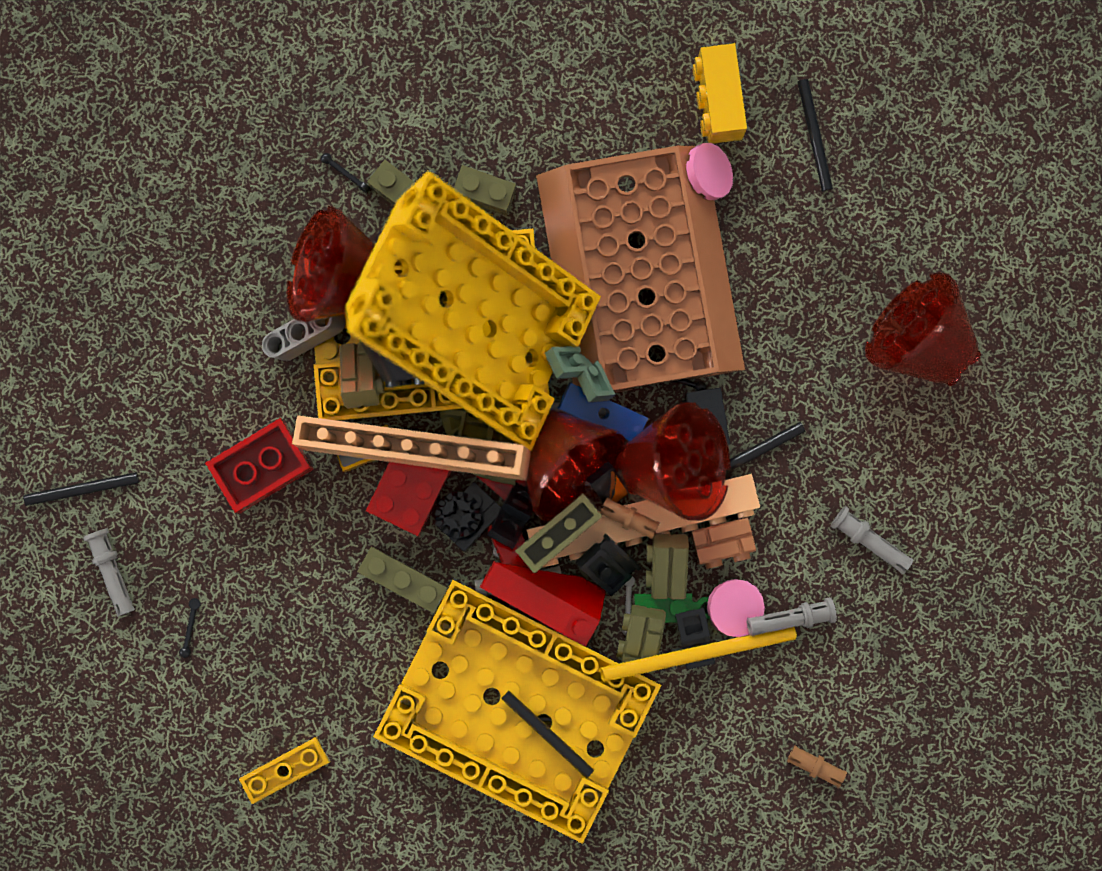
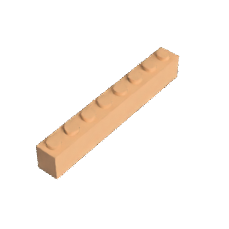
[292,415,531,480]
[527,474,760,568]

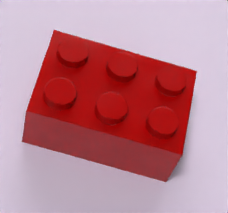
[205,418,314,514]
[366,462,452,537]

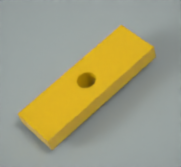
[239,737,330,804]

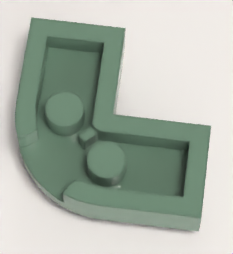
[545,346,616,402]

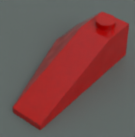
[480,561,606,647]

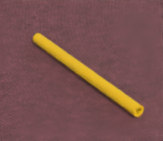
[600,627,797,682]

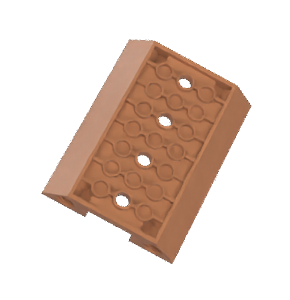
[536,145,745,393]

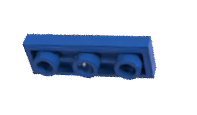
[557,382,648,444]

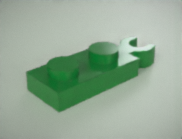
[634,593,710,623]

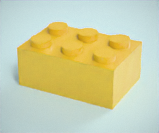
[693,43,747,144]

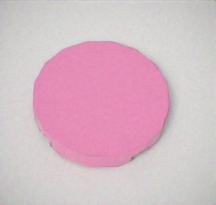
[686,143,733,200]
[707,579,765,637]

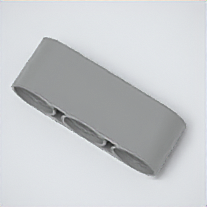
[262,305,346,361]

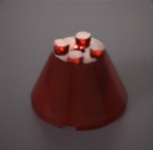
[286,206,376,322]
[865,272,981,386]
[617,402,730,521]
[513,410,627,521]

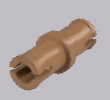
[600,498,660,539]
[786,745,847,788]

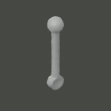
[622,577,635,636]

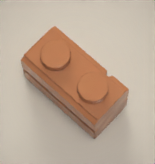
[690,517,756,569]

